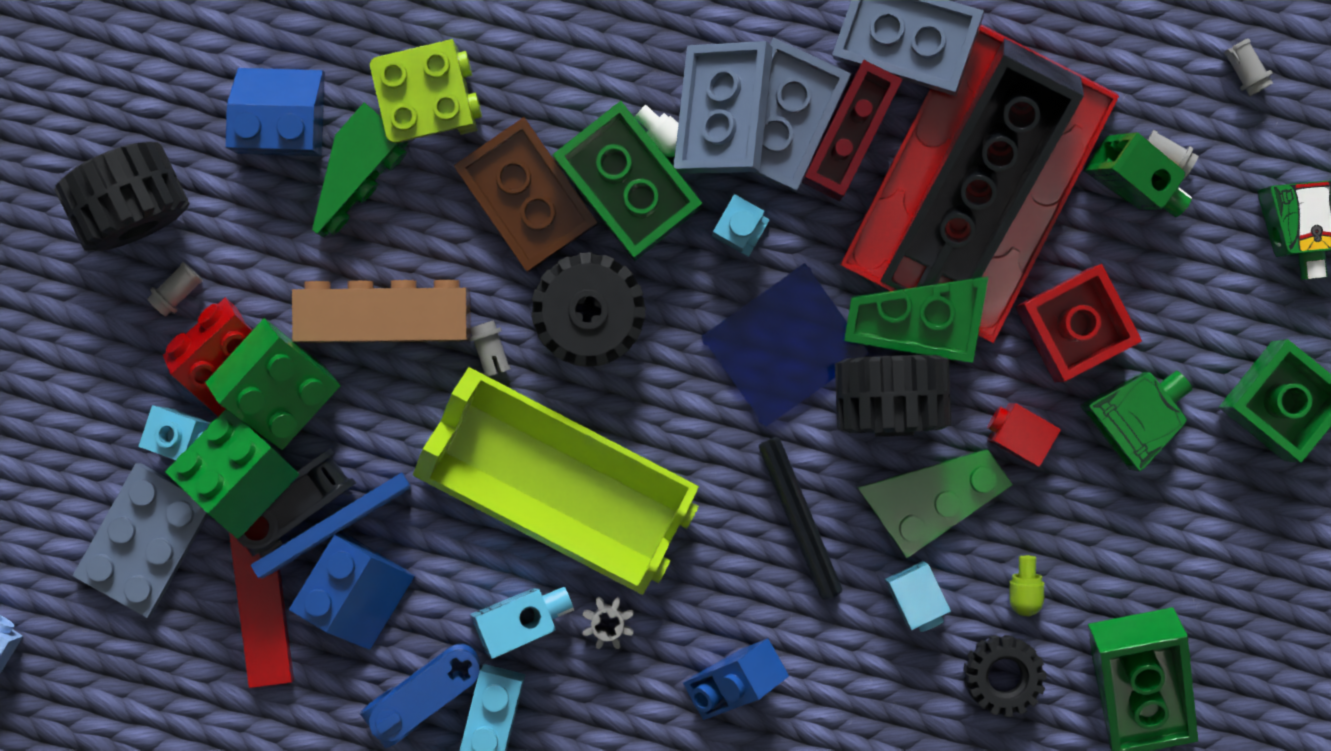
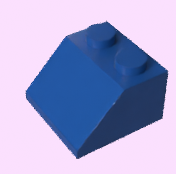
[225,68,325,157]
[289,531,415,650]

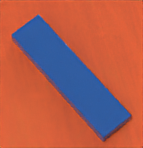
[250,472,411,579]

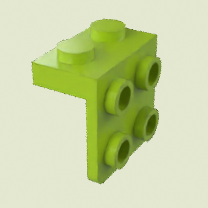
[370,39,482,143]

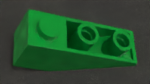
[312,102,409,238]

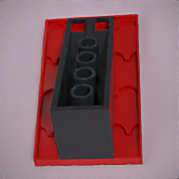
[840,24,1119,343]

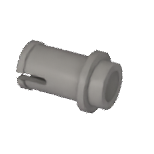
[1224,38,1273,96]
[1147,130,1199,178]
[147,262,203,317]
[469,320,511,377]

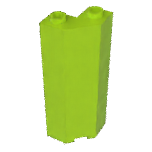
[412,367,699,595]

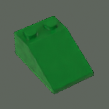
[1088,607,1199,751]

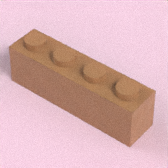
[292,280,471,343]

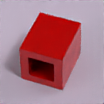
[987,403,1061,467]

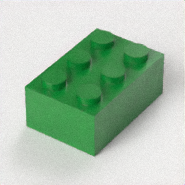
[552,101,703,261]

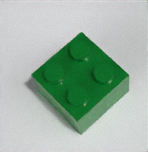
[205,318,341,450]
[1218,339,1331,463]
[165,409,300,539]

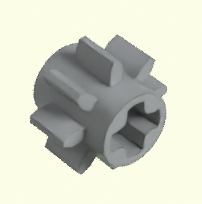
[583,596,634,649]

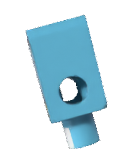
[470,587,574,659]

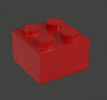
[1015,264,1142,382]

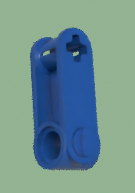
[359,644,479,749]

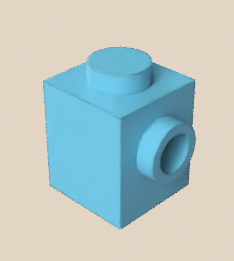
[138,405,211,460]

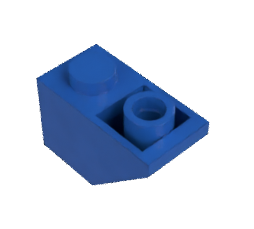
[683,638,789,720]

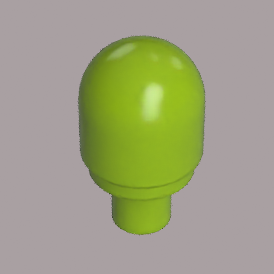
[1009,555,1045,617]

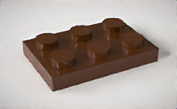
[453,117,598,273]

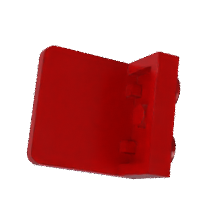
[163,297,252,417]

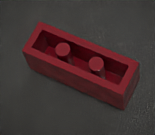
[801,60,903,202]

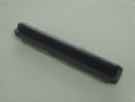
[759,437,842,600]

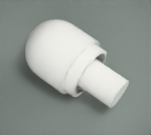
[634,105,678,157]

